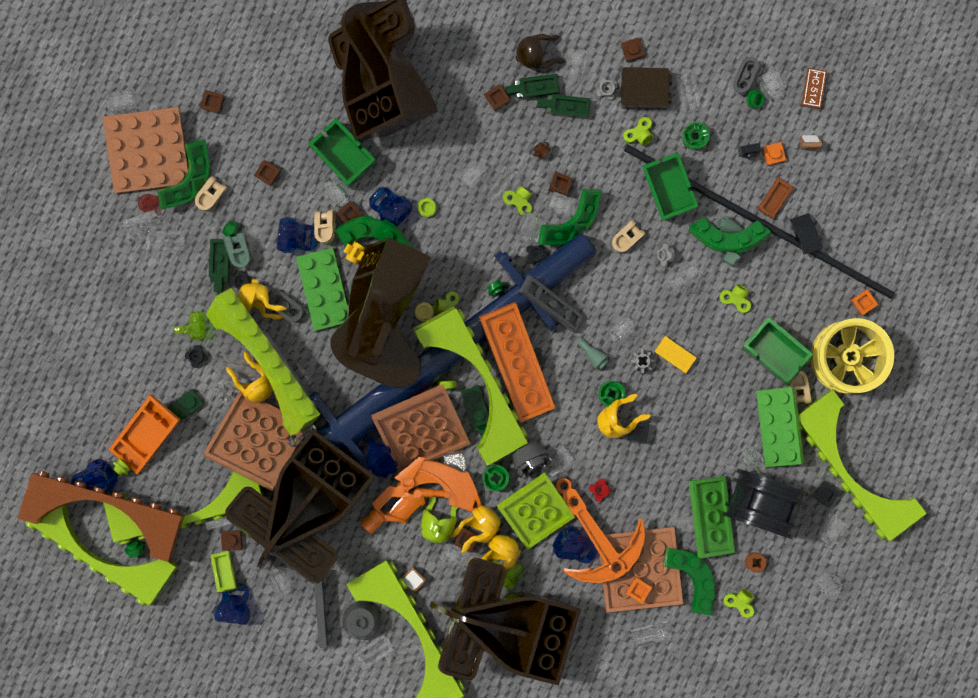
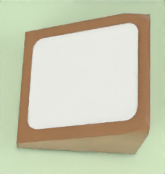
[800,135,822,150]
[402,566,427,593]

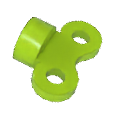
[623,117,654,146]
[502,186,532,216]
[720,284,751,313]
[433,291,459,314]
[724,588,754,618]

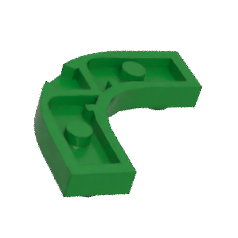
[157,139,210,210]
[538,189,602,245]
[334,216,414,249]
[689,217,771,253]
[663,548,715,616]

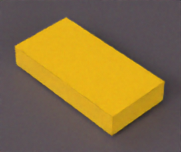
[654,336,696,374]

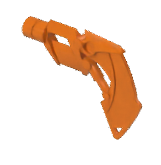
[360,457,481,534]

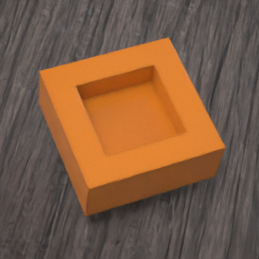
[762,142,786,166]
[850,289,878,316]
[625,577,652,604]

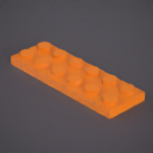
[479,302,555,423]

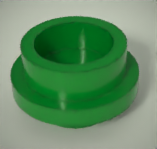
[747,89,765,109]
[222,220,239,237]
[487,280,506,297]
[124,541,144,558]

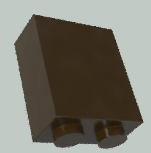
[621,67,672,109]

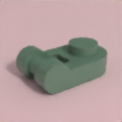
[223,232,250,268]

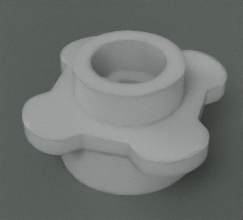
[596,78,618,100]
[657,243,675,266]

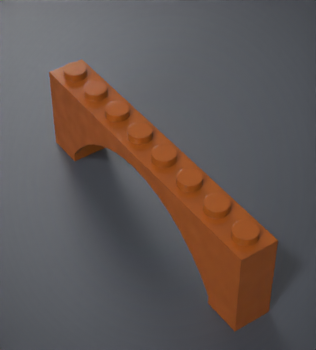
[17,470,185,562]

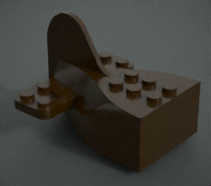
[328,0,438,141]
[330,237,431,387]
[225,429,375,584]
[430,558,581,686]

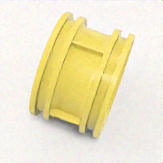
[811,318,894,393]

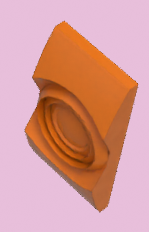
[108,394,181,474]

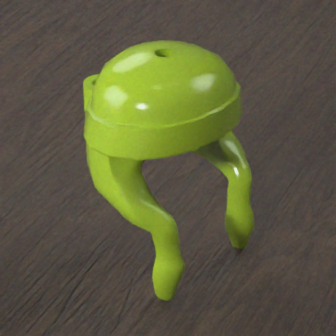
[420,497,458,544]

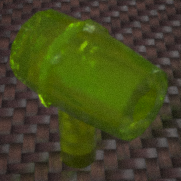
[173,311,206,340]
[492,560,525,589]

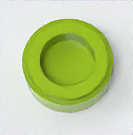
[417,198,437,218]
[437,380,457,389]

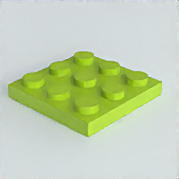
[497,472,575,550]

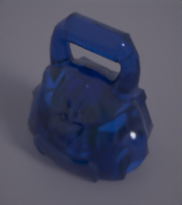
[369,187,412,227]
[276,217,318,253]
[367,437,399,478]
[70,459,118,493]
[552,525,598,563]
[213,583,251,625]

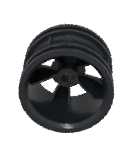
[721,468,808,540]

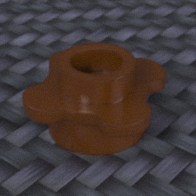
[532,142,551,159]

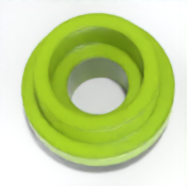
[112,459,131,476]

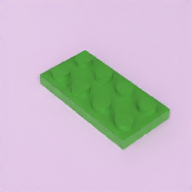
[296,248,348,331]
[756,387,804,467]
[689,476,735,558]

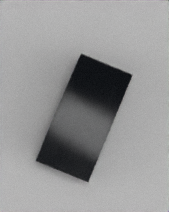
[790,213,823,255]

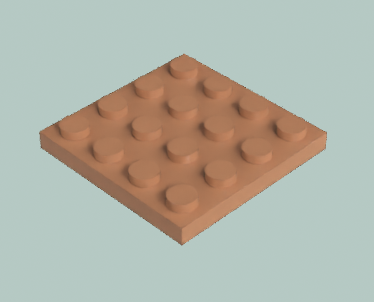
[102,107,189,193]
[371,384,470,473]
[203,391,306,491]
[599,527,683,613]

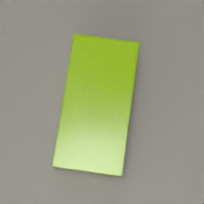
[210,551,237,593]

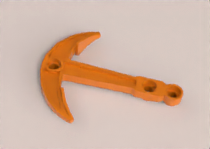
[556,478,645,583]

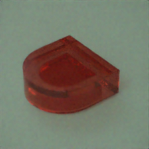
[138,194,159,215]

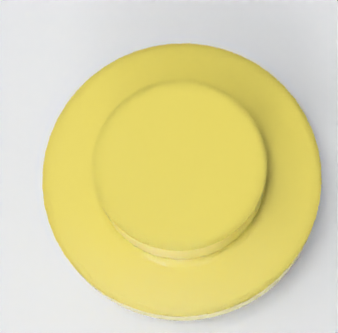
[415,302,434,322]

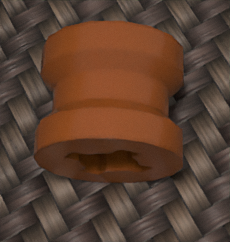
[745,552,766,573]

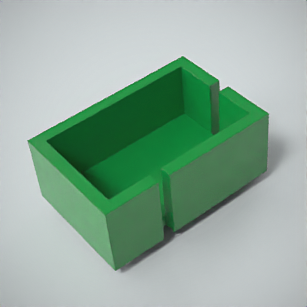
[308,118,377,189]
[642,152,699,220]
[743,317,813,387]

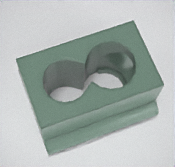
[721,251,740,267]

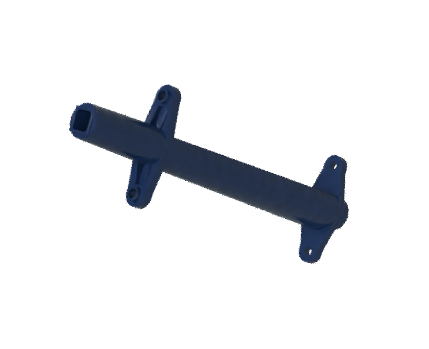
[309,233,597,471]

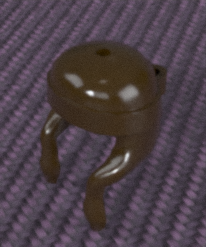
[516,34,565,69]

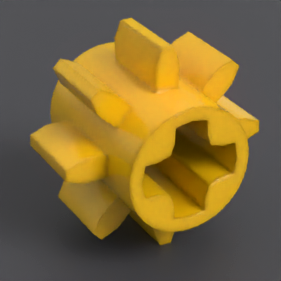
[343,242,366,265]

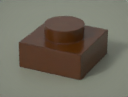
[620,37,645,62]
[484,84,510,111]
[200,90,225,114]
[254,160,281,187]
[548,171,573,197]
[335,201,363,223]
[454,527,479,553]
[221,530,242,550]

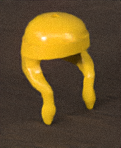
[238,279,287,320]
[226,351,273,403]
[597,394,651,438]
[451,506,501,553]
[481,535,521,570]

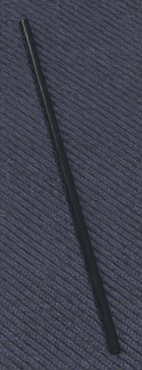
[624,144,895,299]

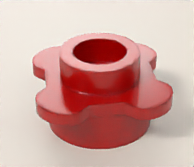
[589,478,612,501]

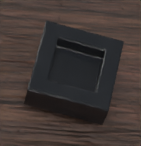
[738,143,761,159]
[627,421,650,444]
[812,481,840,508]

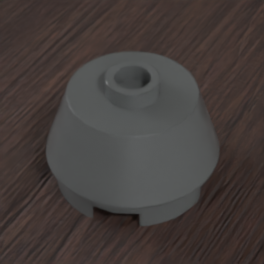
[512,443,551,478]
[342,601,381,640]

